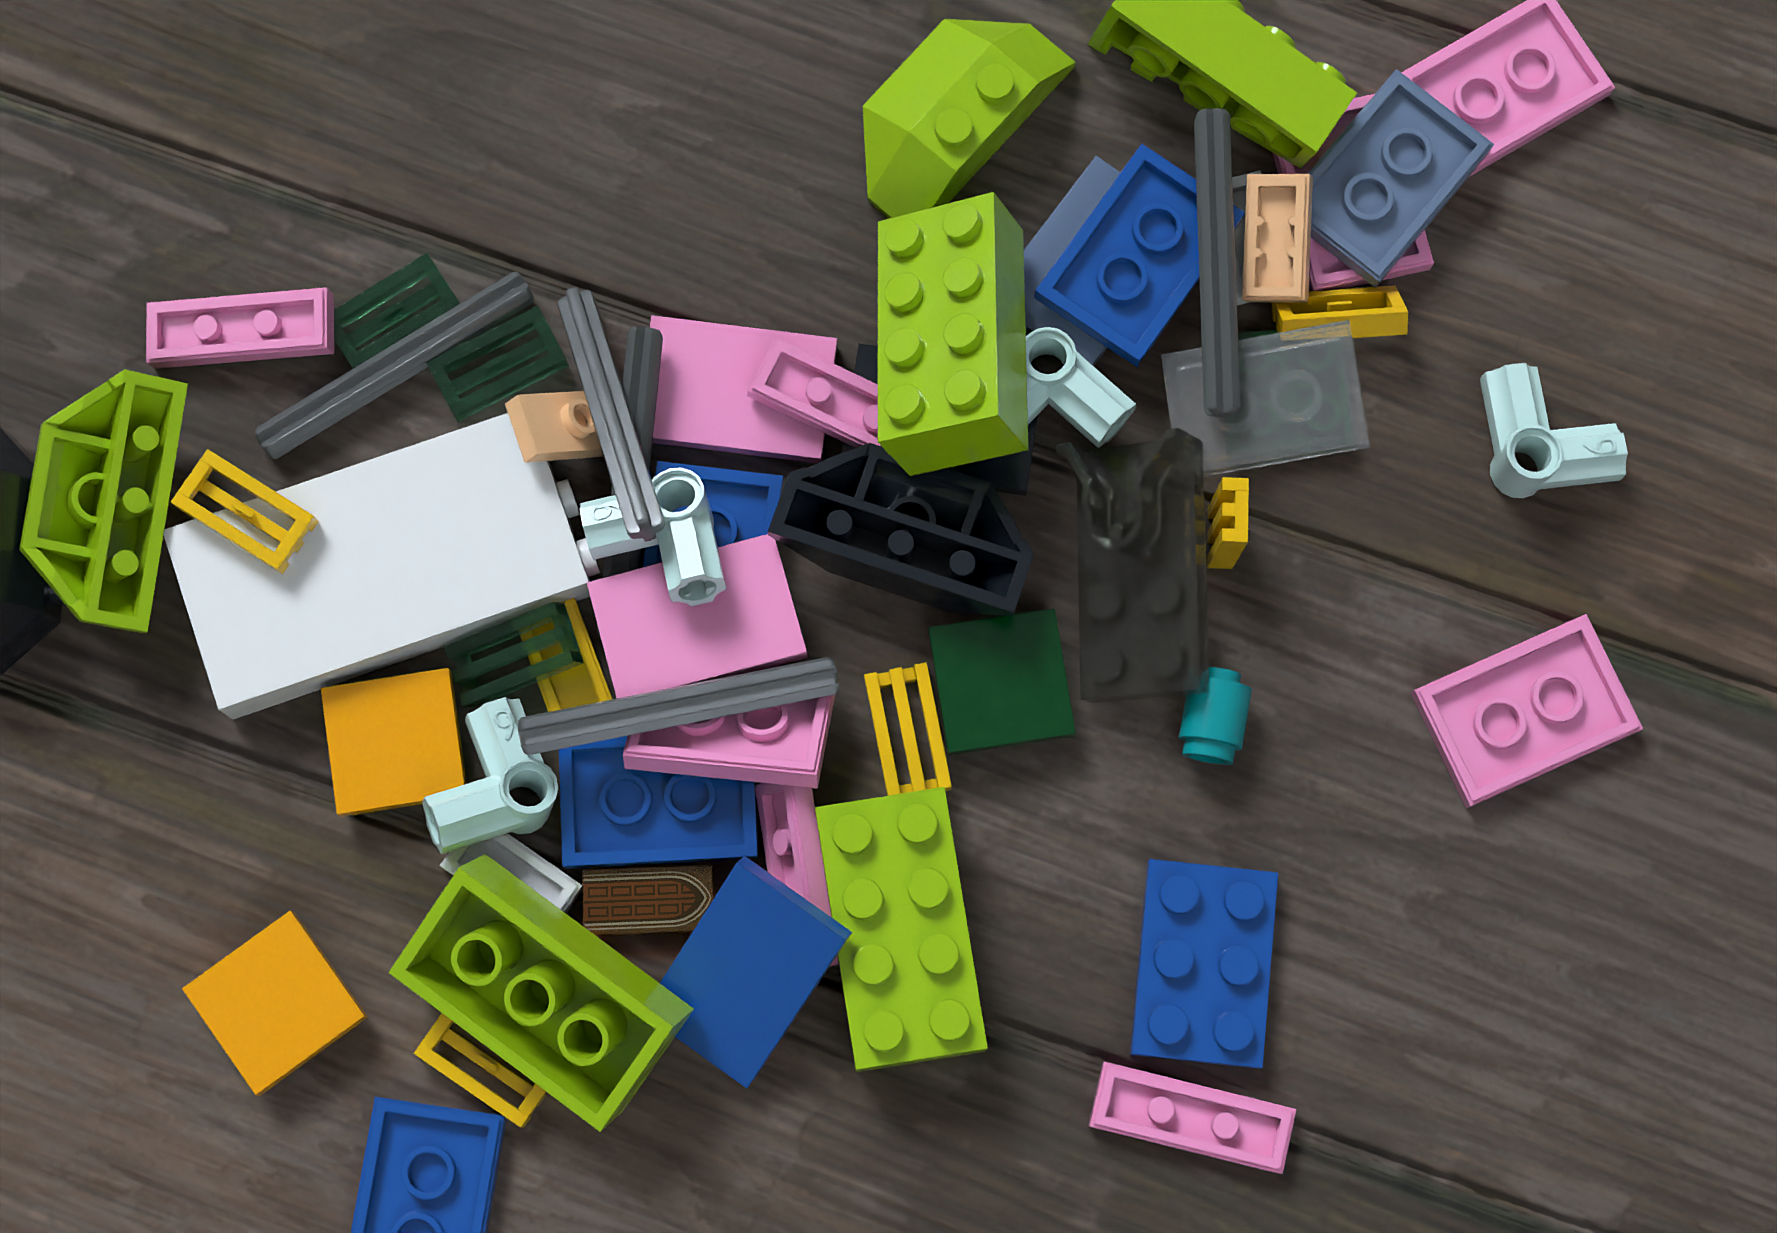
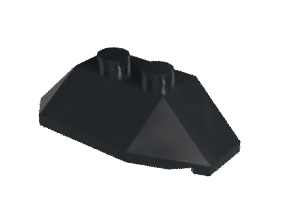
[0,426,65,676]
[768,443,1034,616]

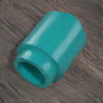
[1178,667,1252,765]

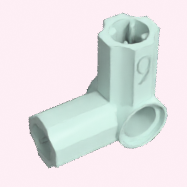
[1026,327,1136,448]
[1480,363,1628,498]
[579,468,726,606]
[423,697,558,854]

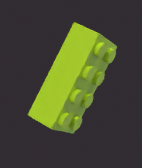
[878,192,1029,476]
[815,787,988,1072]
[388,854,694,1132]

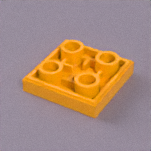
[321,668,467,817]
[182,910,368,1096]

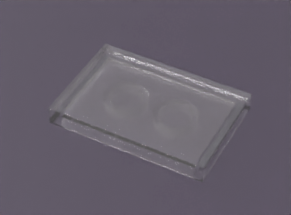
[1161,320,1370,481]

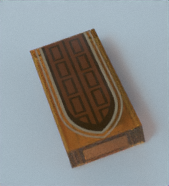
[582,865,714,936]

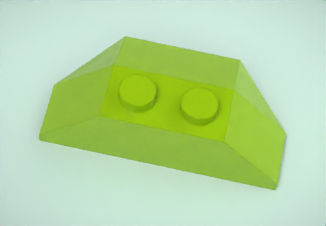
[863,19,1076,219]
[19,369,188,634]

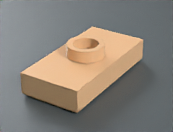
[1242,174,1313,303]
[505,391,604,463]

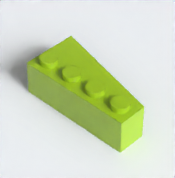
[1087,0,1357,169]

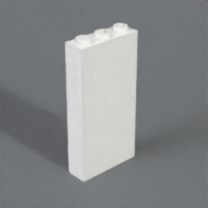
[163,413,600,719]

